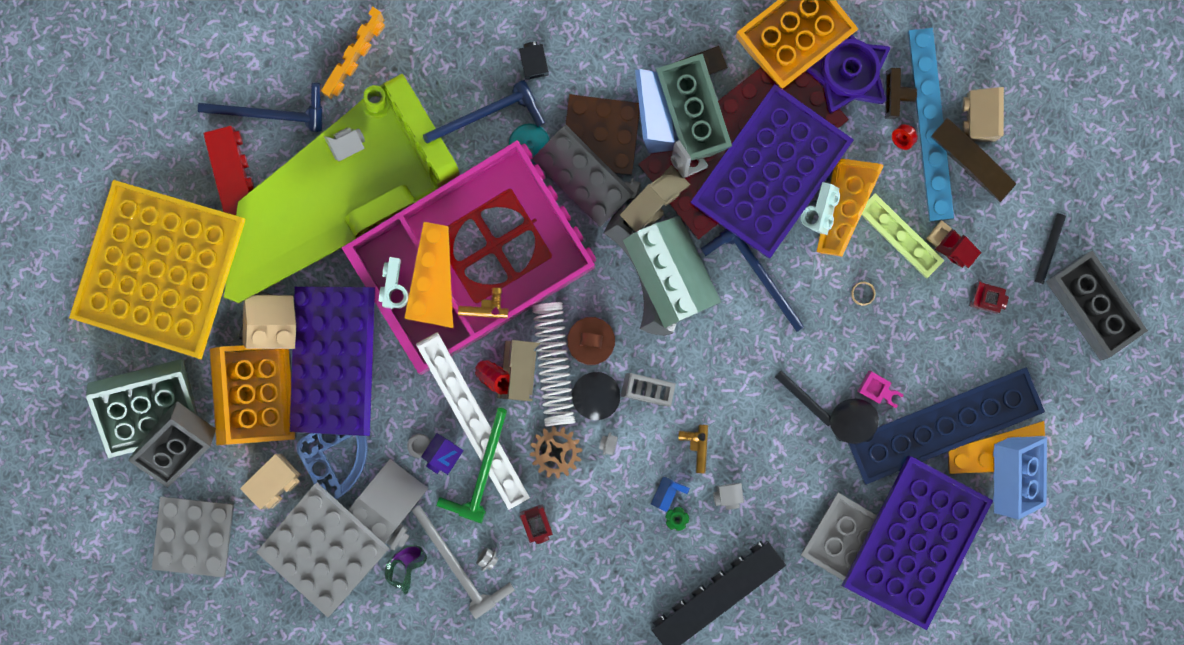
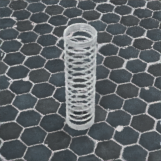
[532,302,575,426]

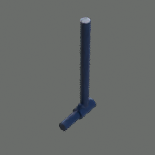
[423,80,546,143]
[198,83,322,132]
[700,229,804,332]

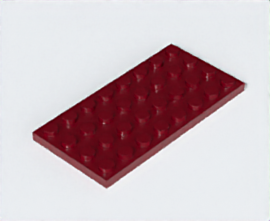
[638,67,849,240]

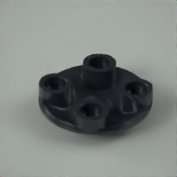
[572,372,620,420]
[830,398,879,444]

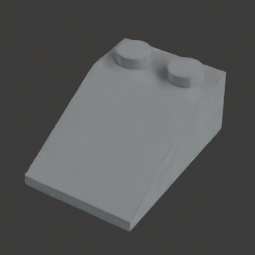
[348,459,428,544]

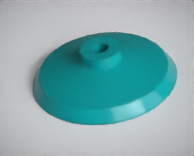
[509,123,550,165]

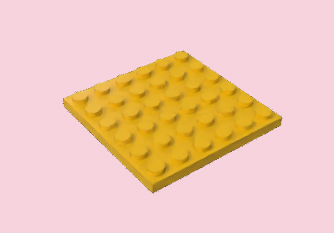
[69,180,246,359]

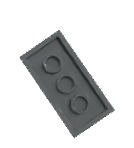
[532,124,634,227]

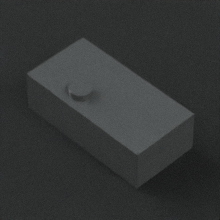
[1046,250,1148,361]

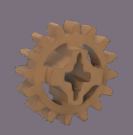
[530,426,582,479]

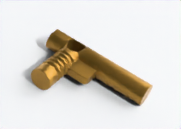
[458,288,508,318]
[678,425,708,474]

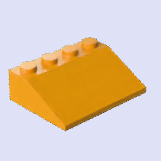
[736,0,858,89]
[210,345,295,446]

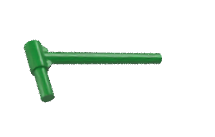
[436,408,507,524]

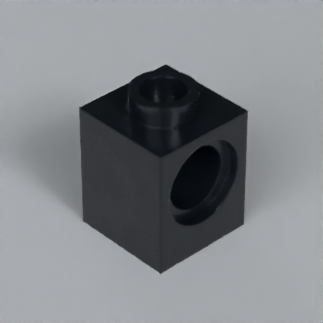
[519,42,549,80]

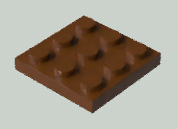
[566,94,640,175]

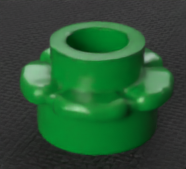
[665,507,689,531]

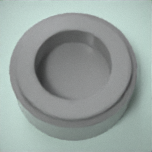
[407,434,431,458]

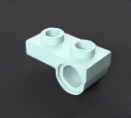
[801,182,840,235]
[379,257,409,309]

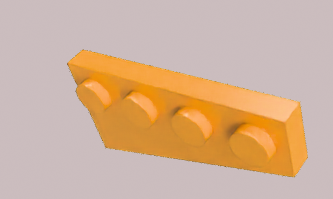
[321,7,385,99]
[817,158,884,257]
[404,222,453,328]
[948,421,1045,474]

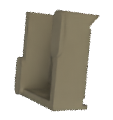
[620,165,690,232]
[496,340,540,401]

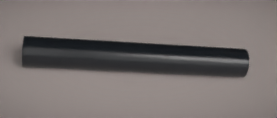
[1034,213,1066,285]
[775,370,831,426]

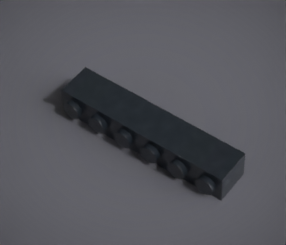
[651,541,787,645]

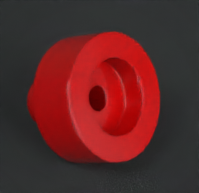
[892,124,918,150]

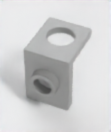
[671,141,708,178]
[386,524,409,551]

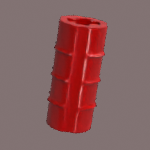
[475,360,510,395]

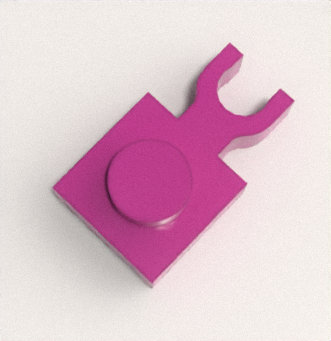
[857,371,904,408]

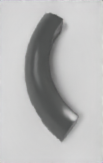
[604,205,676,336]

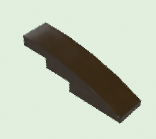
[931,118,1016,202]

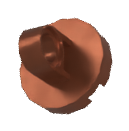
[567,317,615,365]

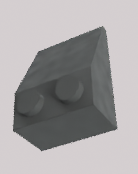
[128,402,216,488]

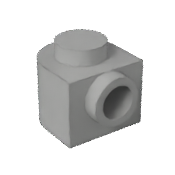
[713,483,744,510]

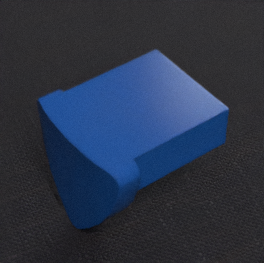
[651,477,690,512]

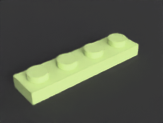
[861,193,944,279]

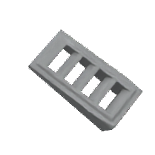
[621,373,676,407]

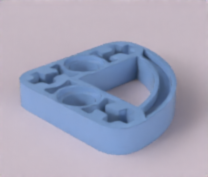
[296,433,368,500]

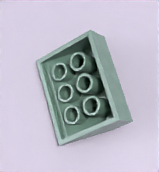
[623,216,721,328]
[86,359,198,458]

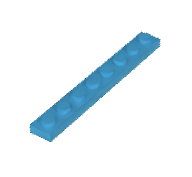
[908,28,954,222]

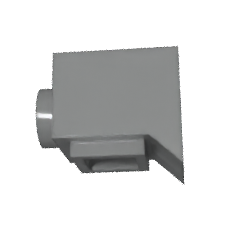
[324,127,365,162]

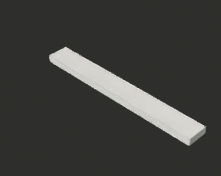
[416,332,530,510]

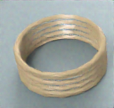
[851,282,876,306]

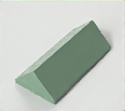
[656,54,732,160]

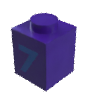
[421,433,464,475]

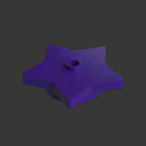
[806,35,890,114]

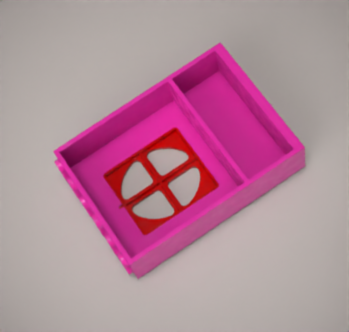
[342,140,596,375]

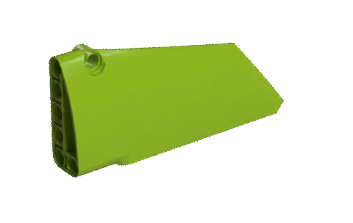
[224,73,460,303]

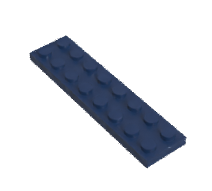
[848,367,1045,485]

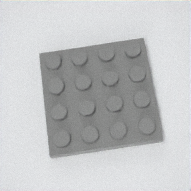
[256,483,390,617]

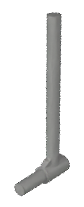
[411,505,515,619]

